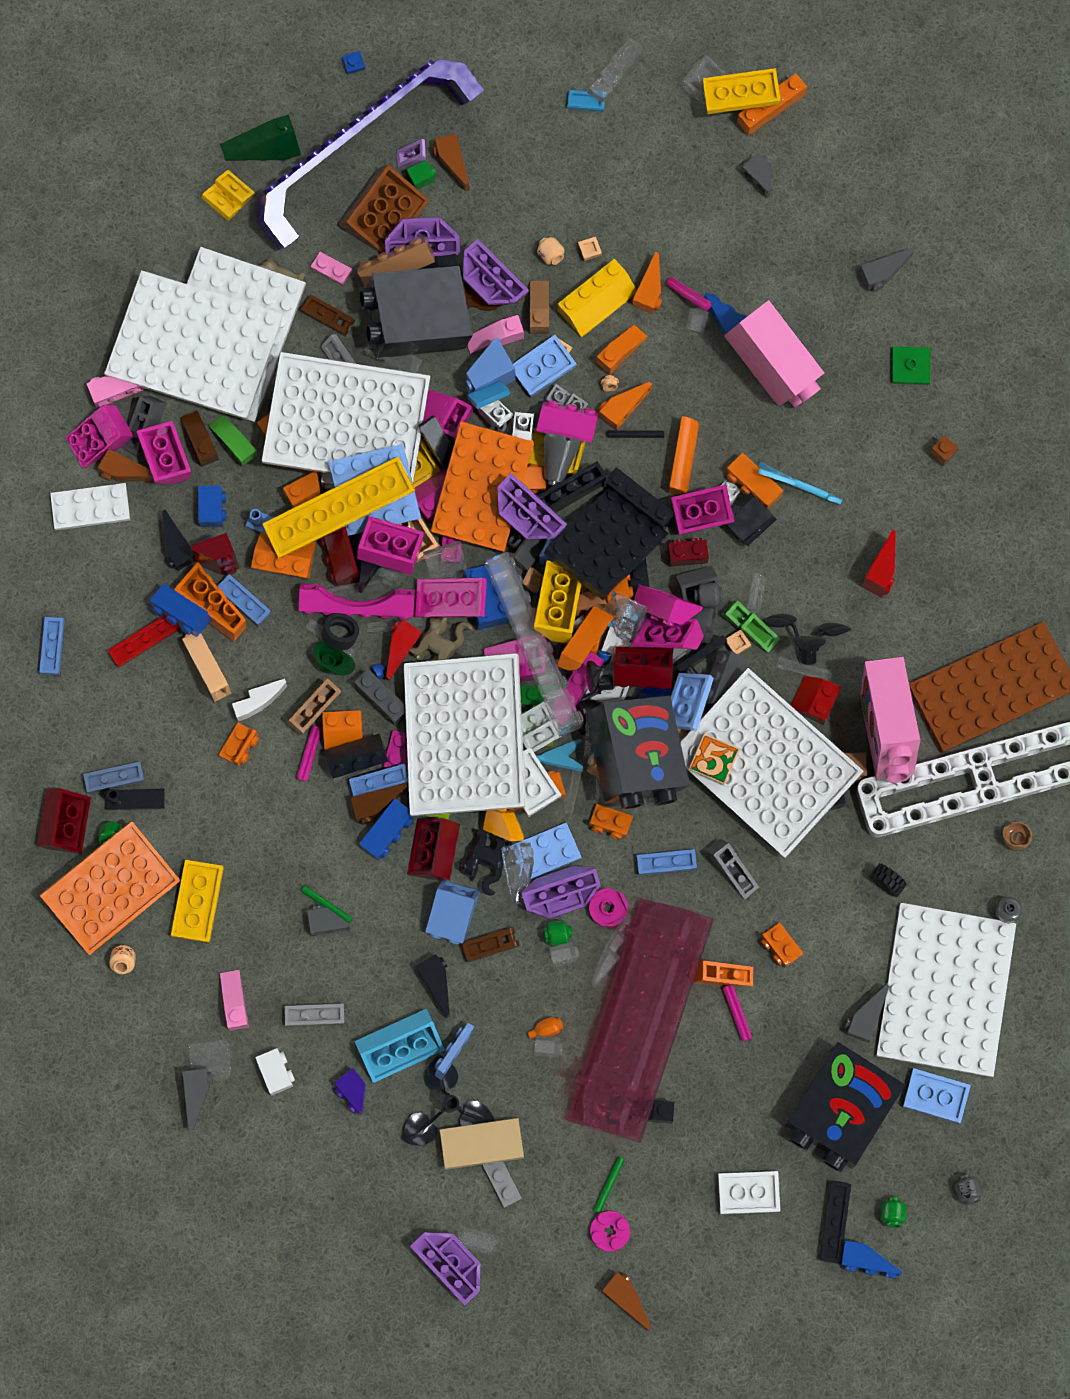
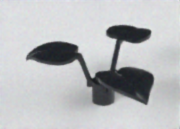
[763,613,851,665]
[558,648,613,735]
[404,1055,495,1146]

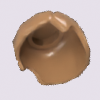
[1003,822,1032,851]

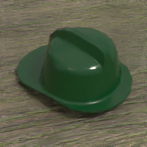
[313,642,355,676]

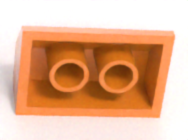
[251,532,316,580]

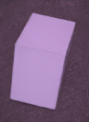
[397,139,426,168]

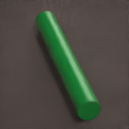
[301,885,353,924]
[593,1156,625,1214]

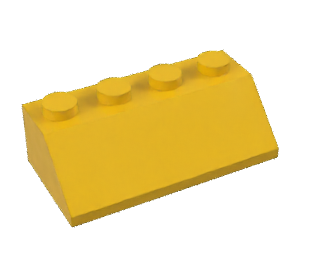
[557,259,637,338]
[534,560,582,644]

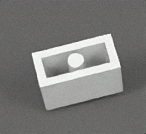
[255,1048,295,1096]

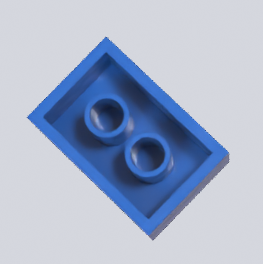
[463,562,516,630]

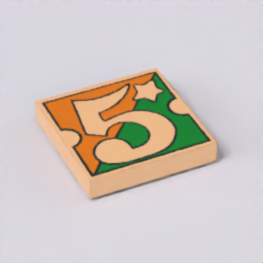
[689,734,740,785]

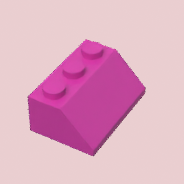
[536,400,599,443]
[136,421,191,485]
[415,470,447,524]
[357,516,424,575]
[632,584,703,626]
[632,618,704,649]

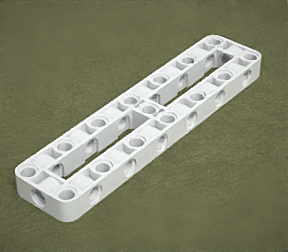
[856,722,1070,837]

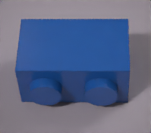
[198,485,227,527]

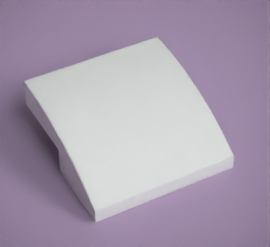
[521,700,561,752]

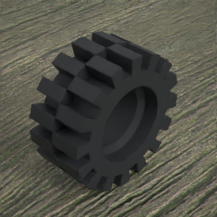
[870,863,907,897]

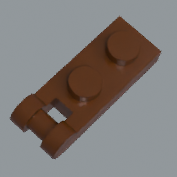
[301,294,355,337]
[462,927,520,963]

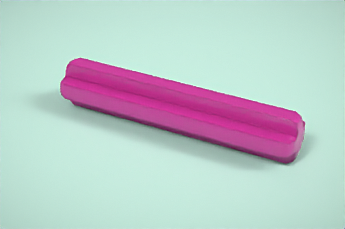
[667,277,712,311]
[297,726,322,782]
[723,985,752,1041]

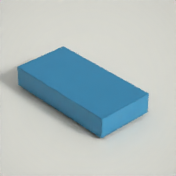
[567,90,605,112]
[468,380,510,409]

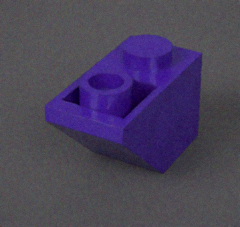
[334,1068,366,1115]

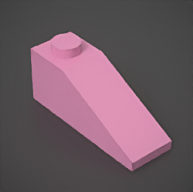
[467,315,524,355]
[86,377,146,408]
[220,970,249,1031]

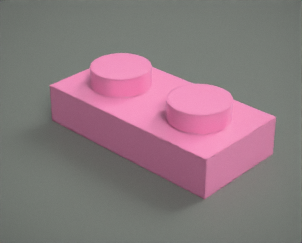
[311,252,352,286]

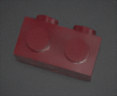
[668,538,709,567]

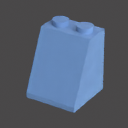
[465,337,515,394]
[426,880,480,944]

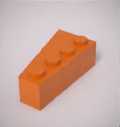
[174,562,246,642]

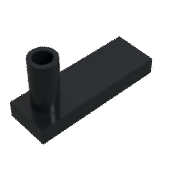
[675,635,727,674]
[106,789,165,810]

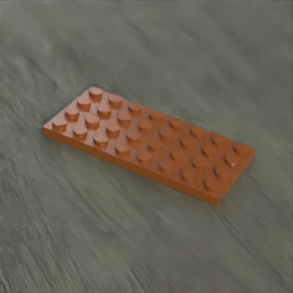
[909,622,1070,753]

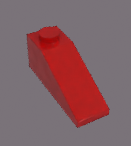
[386,620,422,680]

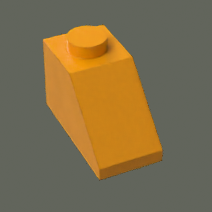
[483,809,524,841]

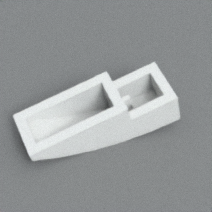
[232,679,287,722]

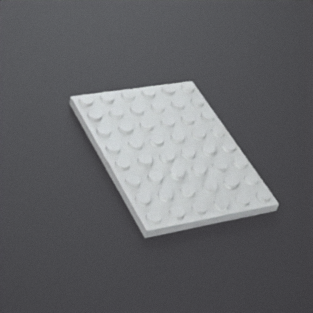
[187,247,306,422]
[105,270,284,420]
[262,352,430,481]
[404,654,526,816]
[680,668,864,858]
[876,903,1016,1077]

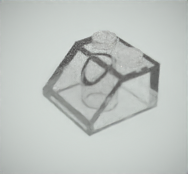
[608,591,648,643]

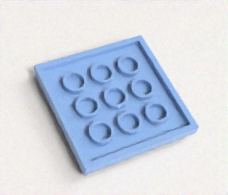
[329,444,421,536]

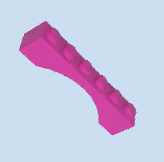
[299,583,415,619]

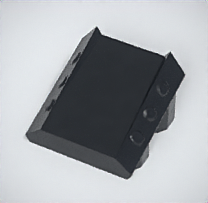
[727,492,777,546]

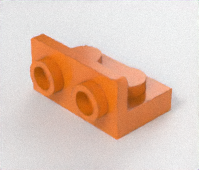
[219,722,259,767]
[589,804,633,840]
[761,922,804,968]

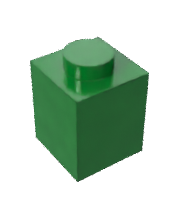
[407,160,436,190]

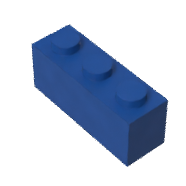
[150,584,211,637]
[359,799,414,861]

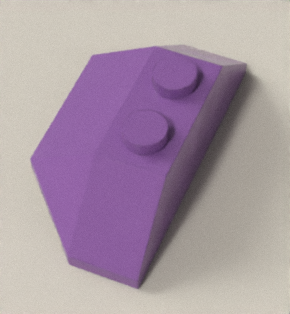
[385,217,460,256]
[463,239,529,305]
[498,473,567,539]
[521,866,601,918]
[410,1232,481,1305]

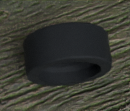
[321,613,359,651]

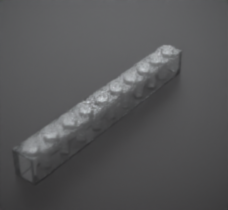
[485,552,583,737]

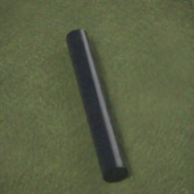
[608,430,664,438]

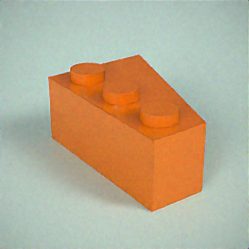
[283,471,321,508]

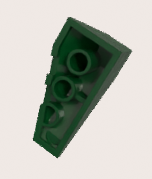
[220,114,301,161]

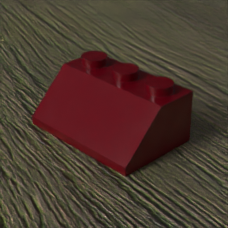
[321,526,359,588]
[190,533,239,576]
[614,646,673,689]
[37,788,91,854]
[407,818,460,881]

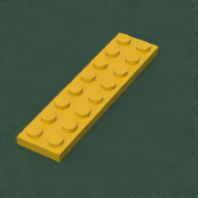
[263,457,416,558]

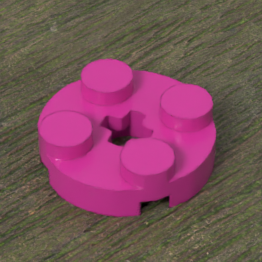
[589,888,628,928]
[590,1211,630,1252]

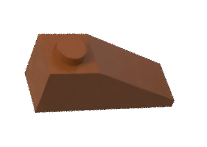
[432,134,469,191]
[98,449,154,482]
[602,1272,651,1331]

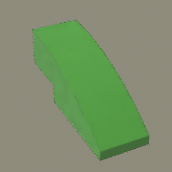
[209,415,257,466]
[721,600,780,653]

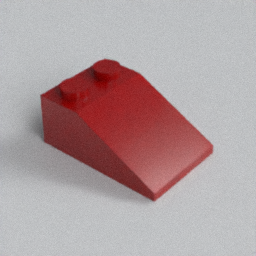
[862,529,896,598]

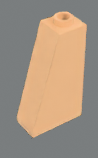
[182,633,232,702]

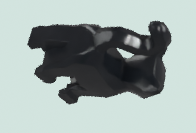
[459,829,512,896]

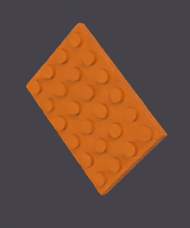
[431,422,534,552]
[40,821,180,955]

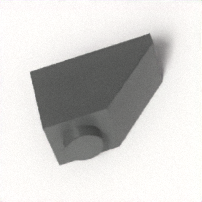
[741,152,771,198]
[307,905,350,936]

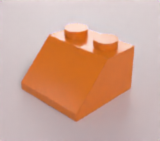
[322,710,363,750]

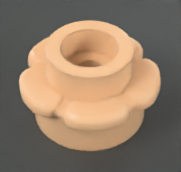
[600,375,619,392]

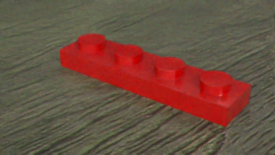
[108,616,181,668]

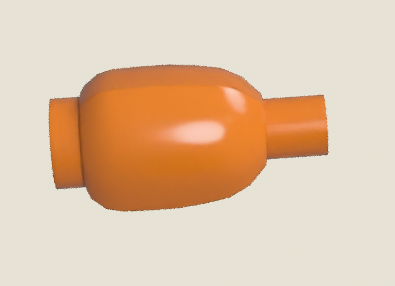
[528,1017,564,1039]

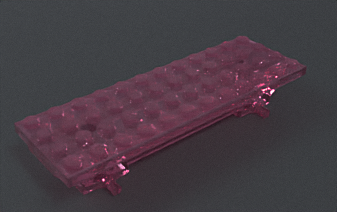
[566,898,714,1143]

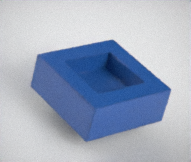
[342,51,365,74]

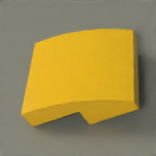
[201,170,255,221]

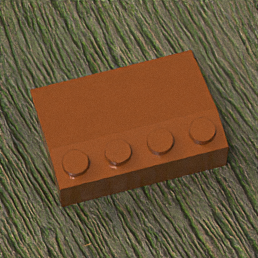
[339,165,429,253]

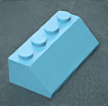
[355,1009,445,1083]

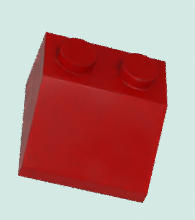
[790,675,841,726]

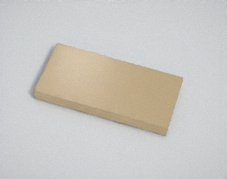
[440,1118,524,1170]

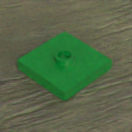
[892,347,930,385]

